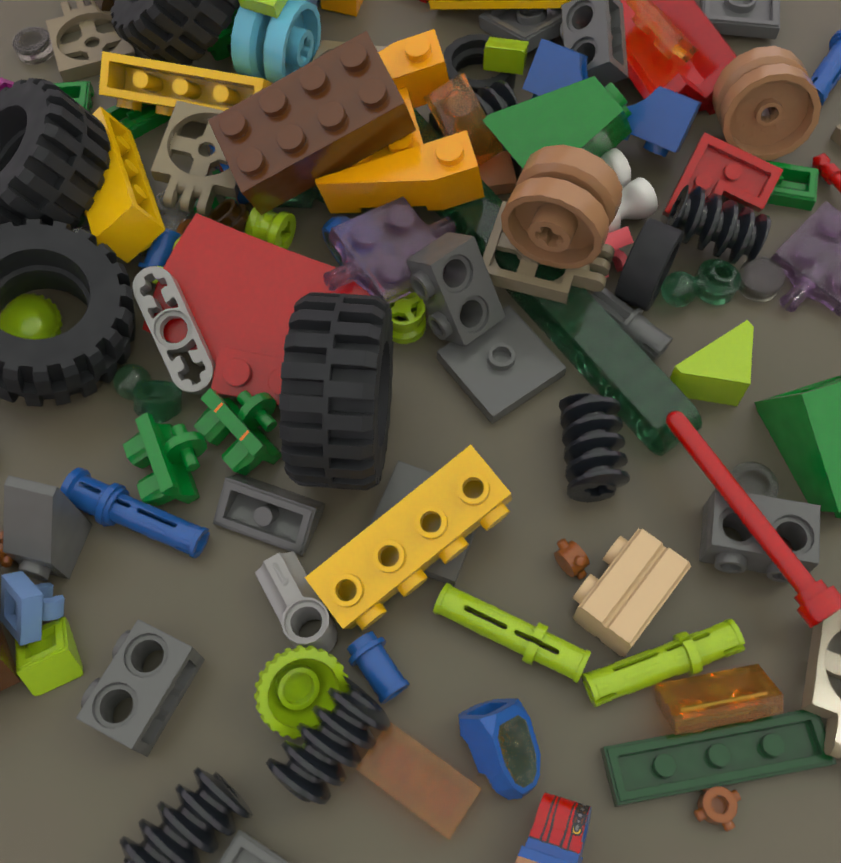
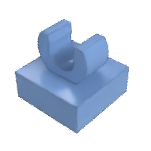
[0,571,65,646]

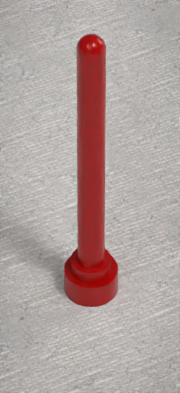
[666,411,841,629]

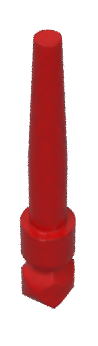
[812,153,841,193]

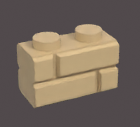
[573,528,691,657]

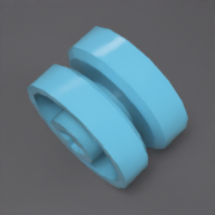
[231,0,321,83]

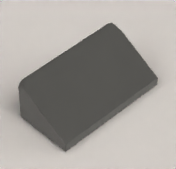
[212,474,325,556]

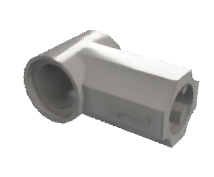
[255,551,338,653]

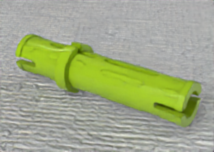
[433,583,591,683]
[581,618,745,708]

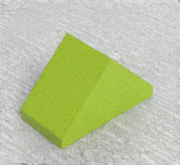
[665,320,754,406]

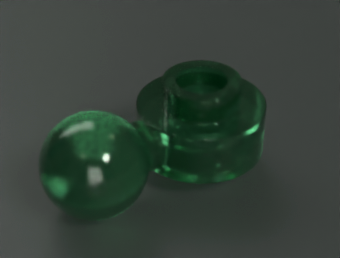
[661,259,742,307]
[113,364,182,423]

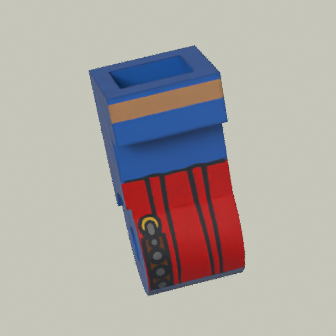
[515,792,592,863]

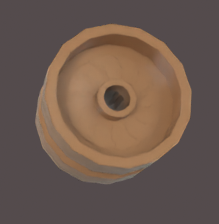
[712,46,822,161]
[501,145,623,269]

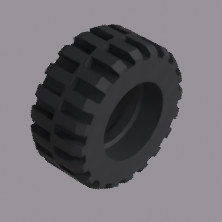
[111,0,240,66]
[0,78,111,230]
[0,219,136,407]
[279,292,393,491]

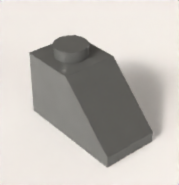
[3,475,93,581]

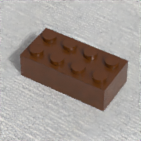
[208,31,416,215]

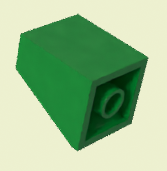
[482,76,632,169]
[755,375,841,518]

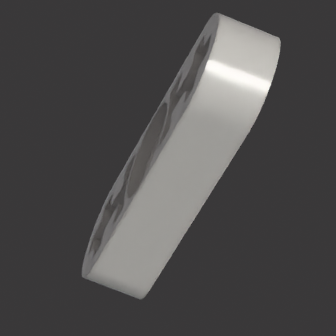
[132,266,216,395]

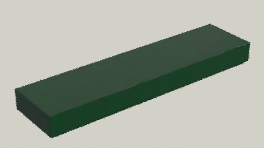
[601,710,837,807]

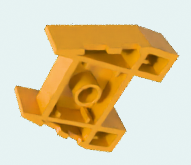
[315,29,485,214]

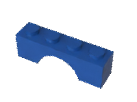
[522,38,702,157]

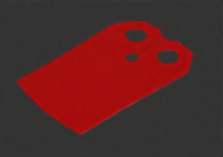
[142,213,374,364]

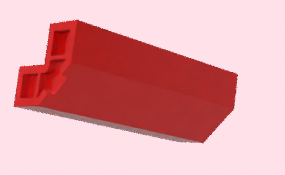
[619,0,737,115]

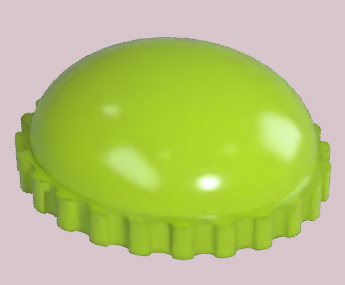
[0,293,63,340]
[254,645,349,739]

